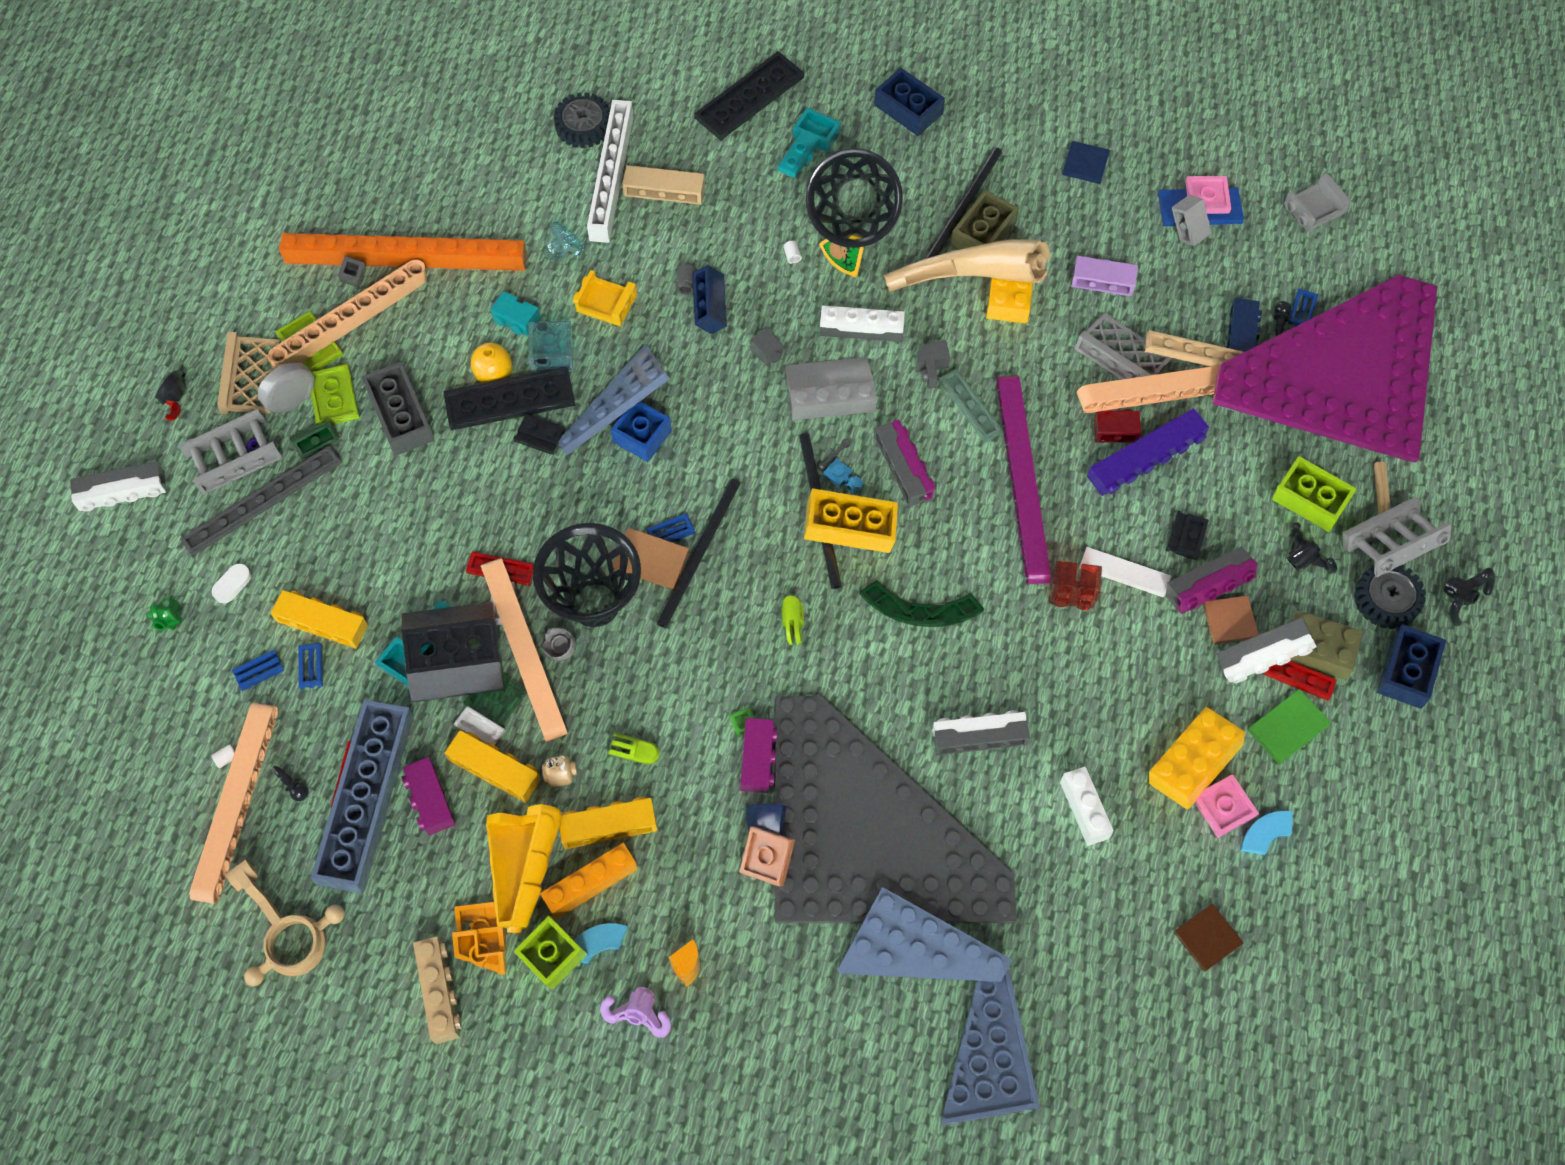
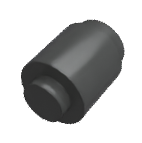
[676,263,698,295]

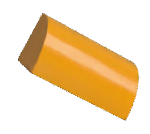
[669,939,700,987]

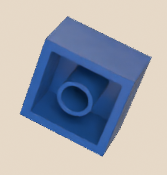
[611,401,672,462]

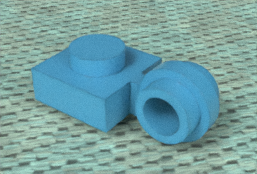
[823,458,863,494]

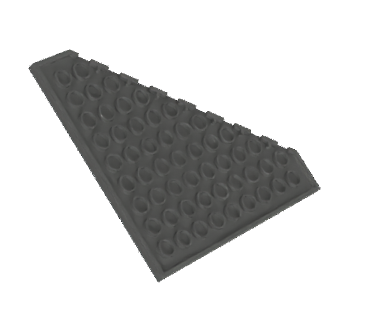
[775,696,1017,923]

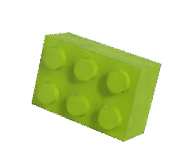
[1272,456,1357,532]

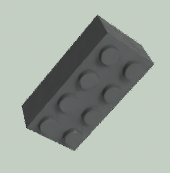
[362,362,435,456]

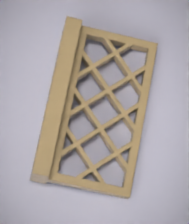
[217,332,280,414]

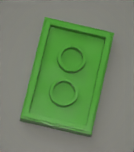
[1248,689,1331,765]

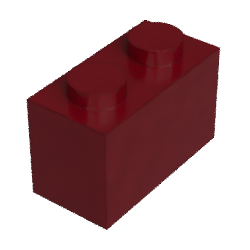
[1094,409,1141,443]

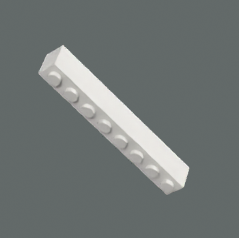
[587,100,634,243]

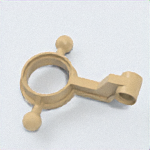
[225,859,345,986]

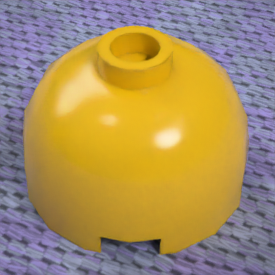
[471,342,513,383]

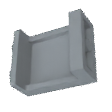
[1284,173,1351,232]

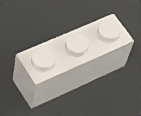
[1060,767,1114,846]

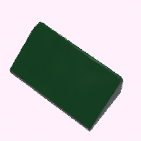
[289,418,339,460]

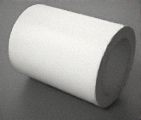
[783,241,802,264]
[211,744,235,769]

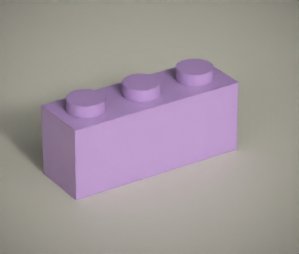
[1071,256,1138,296]

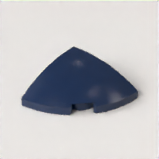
[746,804,786,836]

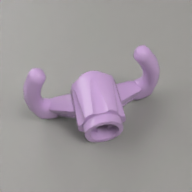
[600,987,671,1038]

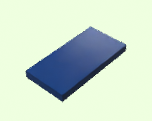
[1158,187,1244,226]

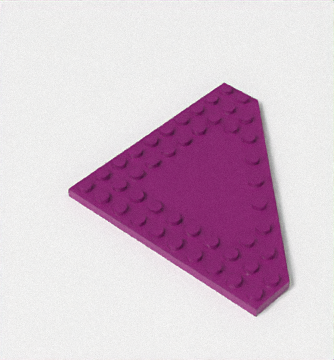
[1212,275,1437,463]

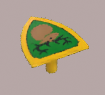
[819,235,864,278]

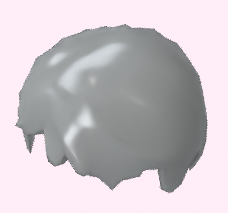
[542,628,576,662]

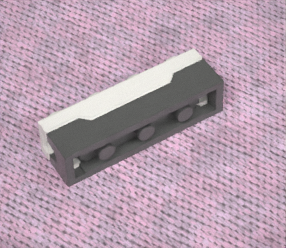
[820,306,905,342]
[70,461,166,511]
[1216,617,1317,683]
[932,710,1030,756]

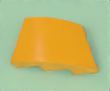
[452,902,507,975]

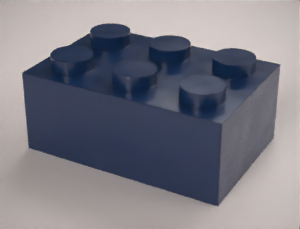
[874,68,945,136]
[1376,624,1446,709]

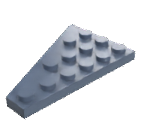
[558,345,670,455]
[837,887,1012,982]
[941,968,1040,1126]

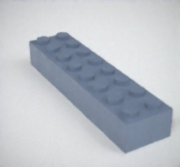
[311,700,413,894]

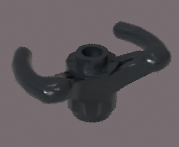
[1287,521,1338,574]
[1444,568,1495,626]

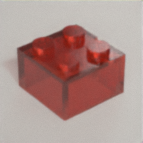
[1049,561,1102,610]

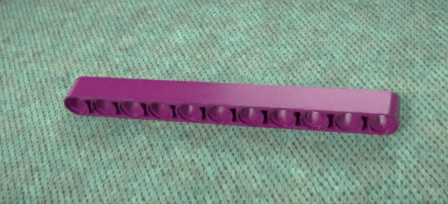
[996,375,1051,585]

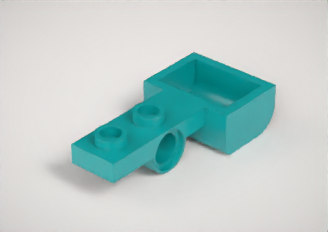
[778,108,841,178]
[375,599,451,687]

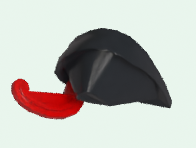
[155,371,186,421]

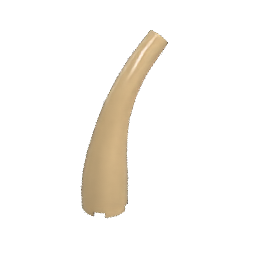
[883,239,1050,292]

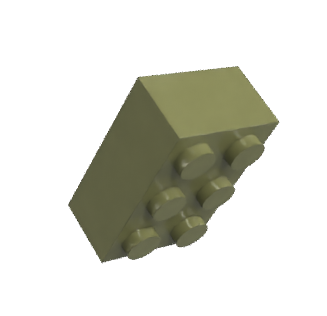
[951,190,1019,250]
[1289,610,1363,680]

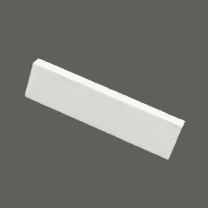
[1079,547,1171,597]

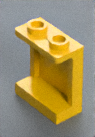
[573,270,637,327]

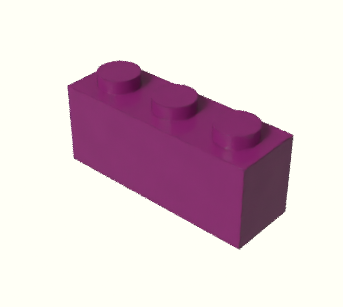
[740,718,778,793]
[401,757,456,836]

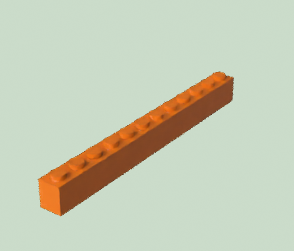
[279,233,527,271]

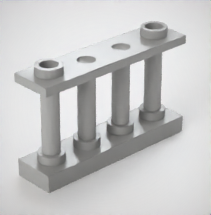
[178,409,282,495]
[1342,497,1451,577]

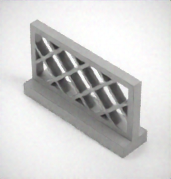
[1075,313,1172,380]

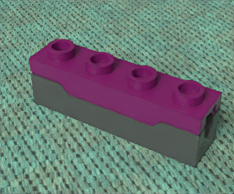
[874,419,935,507]
[1166,546,1258,614]

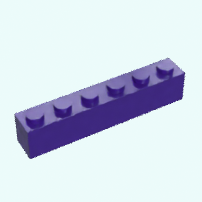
[1087,408,1209,496]

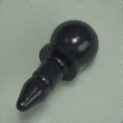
[1274,301,1291,336]
[273,766,309,801]

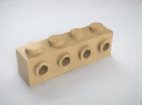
[413,937,462,1044]

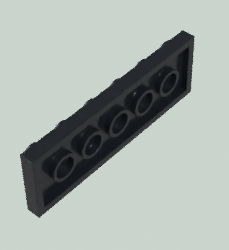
[694,51,805,141]
[443,366,576,431]

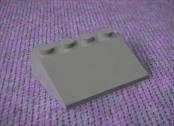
[785,357,877,420]

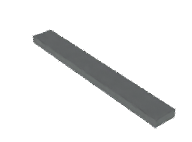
[180,446,342,557]

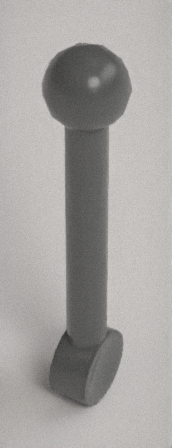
[818,439,850,471]

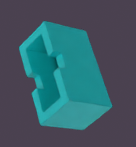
[490,291,541,337]

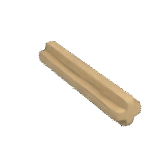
[1374,462,1391,515]

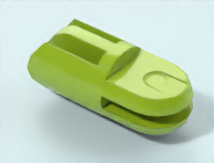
[782,596,804,645]
[608,732,660,764]

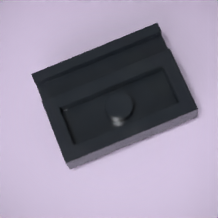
[513,413,566,455]
[1166,510,1209,561]

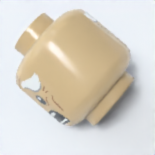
[542,755,577,787]

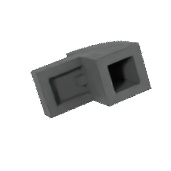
[916,340,950,389]

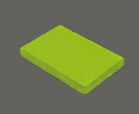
[275,311,343,372]
[311,363,360,425]

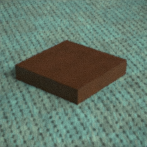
[1173,904,1243,972]

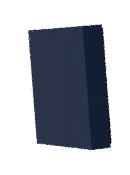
[1062,141,1110,184]

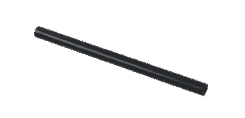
[924,147,1002,259]
[799,433,842,589]
[657,478,741,629]

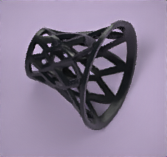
[806,148,903,248]
[533,523,641,627]

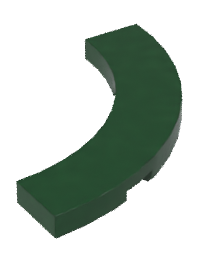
[859,580,984,627]

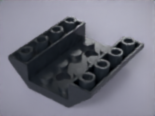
[402,602,504,703]

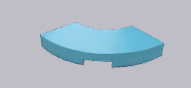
[1241,811,1293,855]
[574,923,628,965]

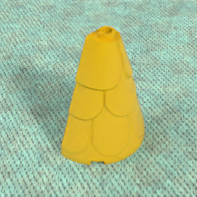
[486,804,562,933]

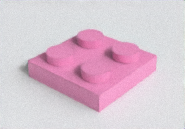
[1185,176,1231,214]
[1194,774,1259,838]

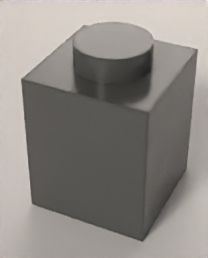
[338,256,366,288]
[750,328,782,366]

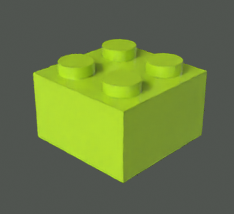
[513,916,588,990]

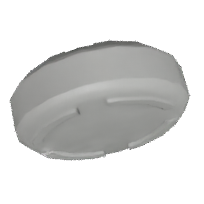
[258,363,315,413]

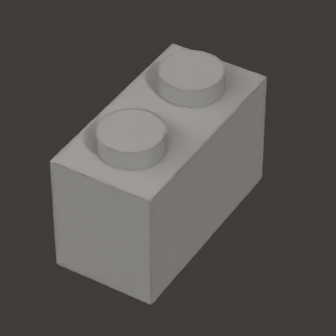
[1172,195,1211,246]

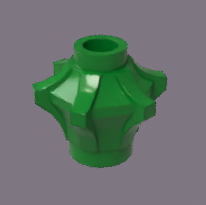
[146,597,182,631]

